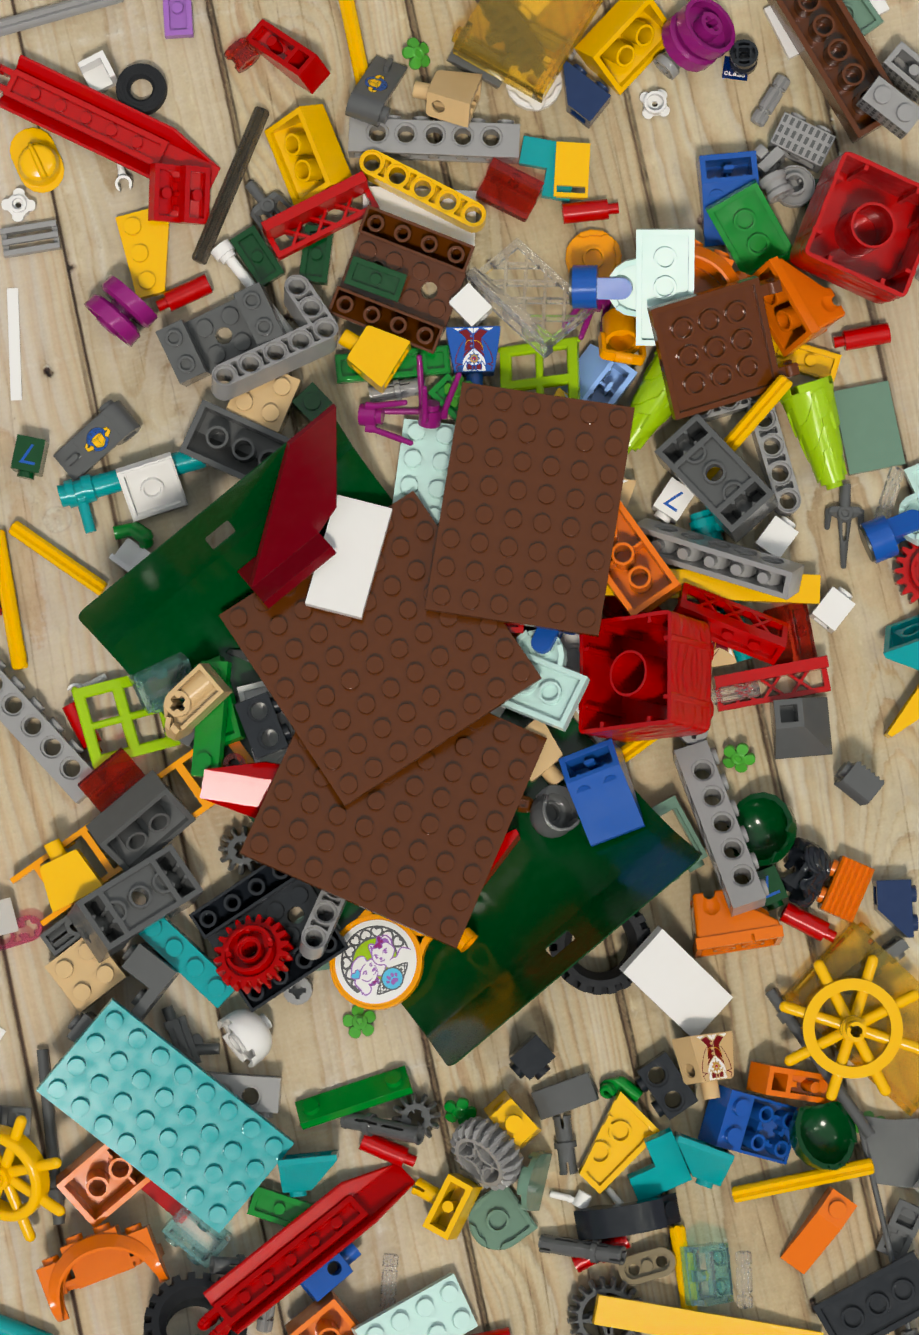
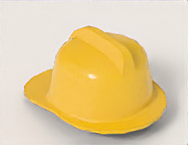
[10,128,64,193]

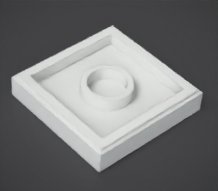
[115,452,188,522]

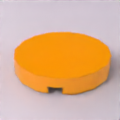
[565,229,622,277]

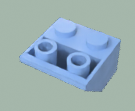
[556,343,638,405]

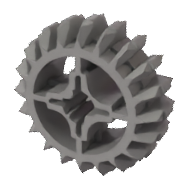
[450,1116,524,1191]

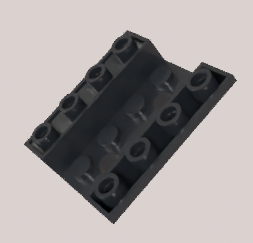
[189,865,349,1012]

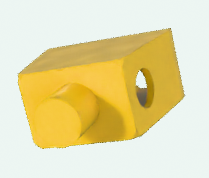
[338,325,411,394]
[39,838,104,912]
[484,1090,542,1150]

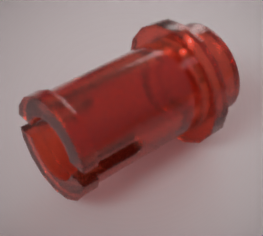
[223,753,246,767]

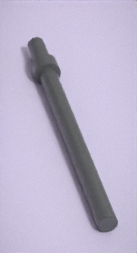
[765,988,875,1139]
[36,1049,66,1225]

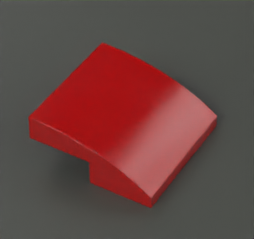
[148,163,211,225]

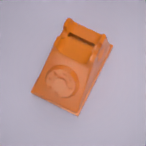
[751,256,845,357]
[690,889,784,958]

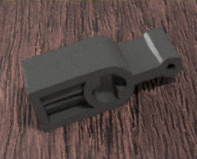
[40,915,82,957]

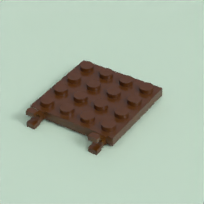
[647,276,800,420]

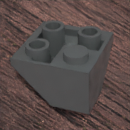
[770,697,833,759]

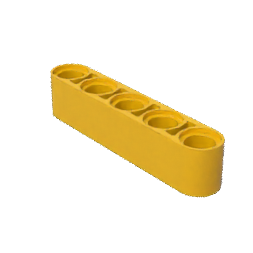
[359,149,486,233]

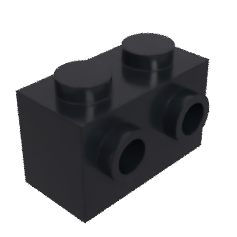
[509,1032,556,1080]

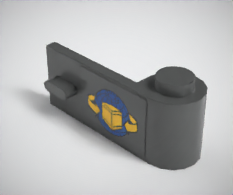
[345,55,408,127]
[53,399,141,481]

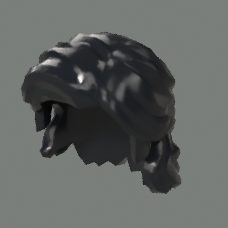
[780,837,831,908]

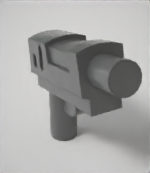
[162,1005,220,1063]

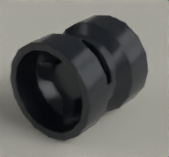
[729,39,758,76]

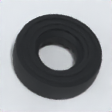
[116,63,167,115]

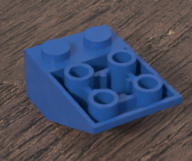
[696,151,759,247]
[558,738,645,847]
[698,1085,798,1165]

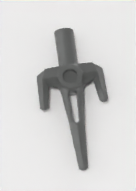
[245,180,300,242]
[825,484,864,569]

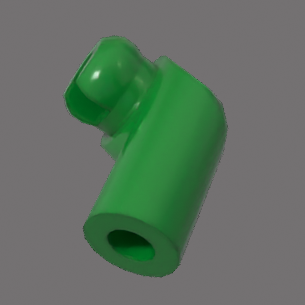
[113,522,154,549]
[599,1076,643,1102]

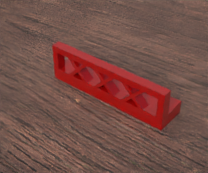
[261,171,379,261]
[673,582,789,665]
[712,655,831,712]

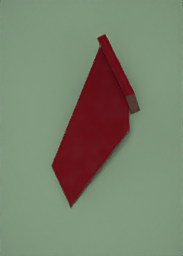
[237,403,337,609]

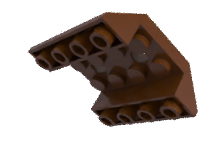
[328,205,475,354]

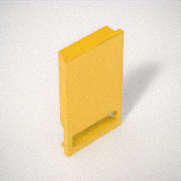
[553,141,590,200]

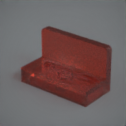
[475,158,544,222]
[763,604,817,665]
[78,748,145,813]

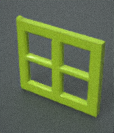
[498,336,581,399]
[71,675,181,770]

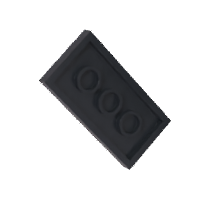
[813,1250,919,1335]

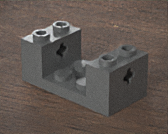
[156,282,286,387]
[654,414,778,543]
[67,844,203,963]
[67,943,180,1042]

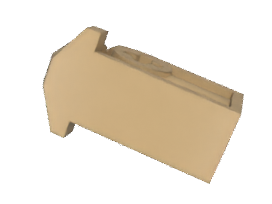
[163,663,233,740]

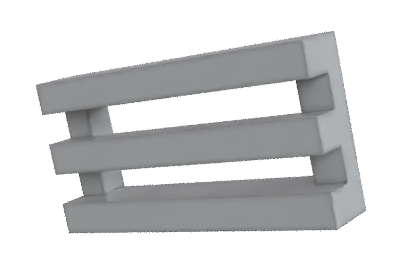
[0,220,61,259]

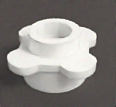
[640,89,670,120]
[1,188,36,222]

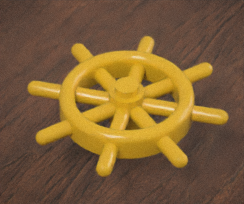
[779,955,919,1101]
[0,1115,65,1242]

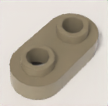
[619,1246,677,1285]

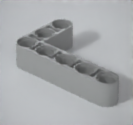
[211,274,339,401]
[688,398,801,517]
[299,890,347,960]

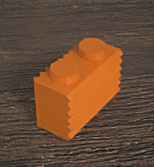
[816,856,875,923]

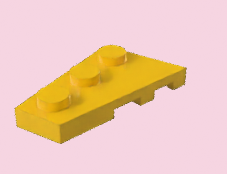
[115,209,170,300]
[578,1090,660,1194]

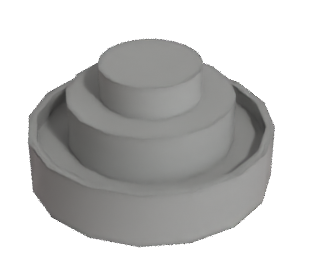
[779,165,815,208]

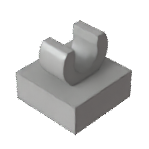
[754,144,785,179]

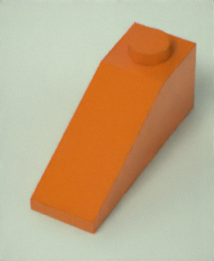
[746,1061,838,1104]
[780,1186,857,1274]

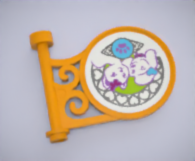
[329,909,478,1010]

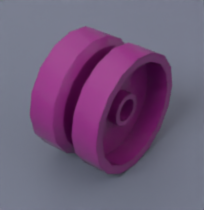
[661,0,736,72]
[84,275,158,347]

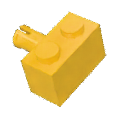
[411,1173,482,1240]

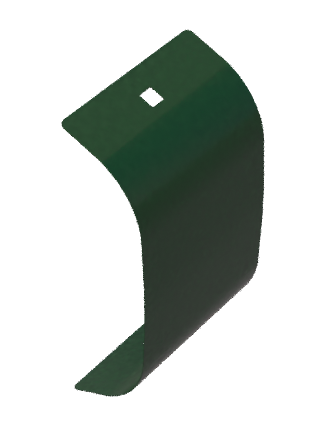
[78,420,700,1066]

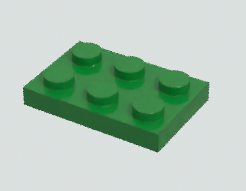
[705,180,792,276]

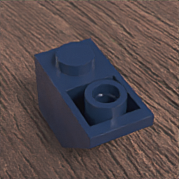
[562,61,611,129]
[872,879,918,938]

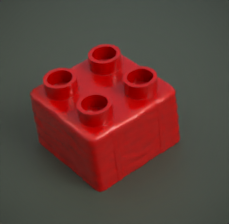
[789,152,919,304]
[578,610,714,743]

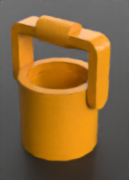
[598,308,646,366]

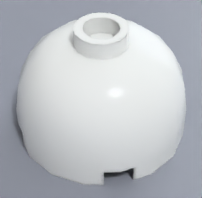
[217,1008,272,1068]

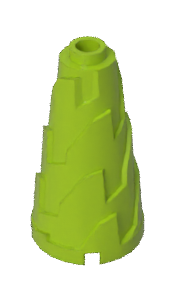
[628,349,671,454]
[779,375,847,490]

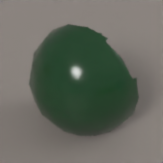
[727,792,797,866]
[789,1101,857,1170]

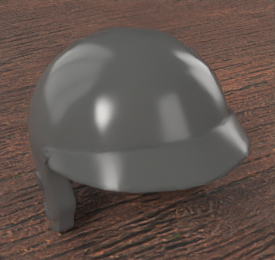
[530,784,580,838]

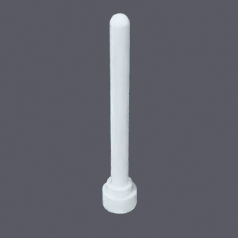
[211,239,304,348]

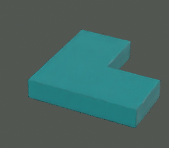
[519,136,572,203]
[627,1127,692,1201]

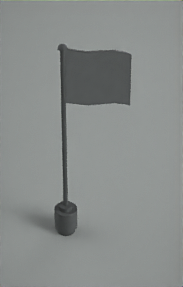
[858,1110,919,1335]

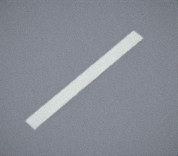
[7,288,22,401]

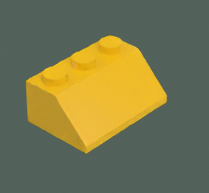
[574,0,667,95]
[264,104,352,205]

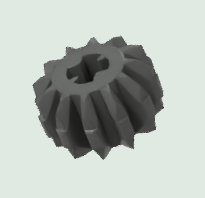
[218,825,263,875]
[392,1092,441,1138]

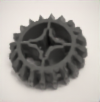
[567,1276,643,1335]

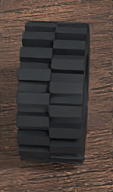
[549,911,651,995]
[143,1272,247,1335]

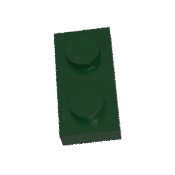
[230,225,285,287]
[299,225,334,286]
[344,256,408,302]

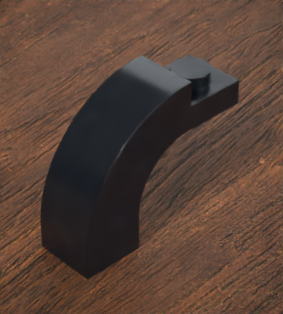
[573,1193,681,1240]

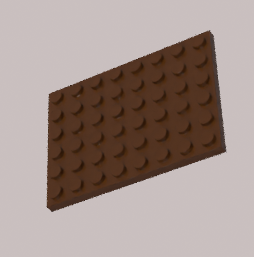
[425,382,635,637]

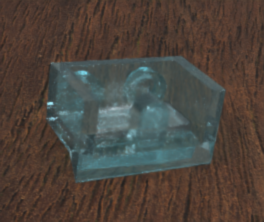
[127,652,193,714]
[162,1205,232,1269]
[680,1242,734,1307]

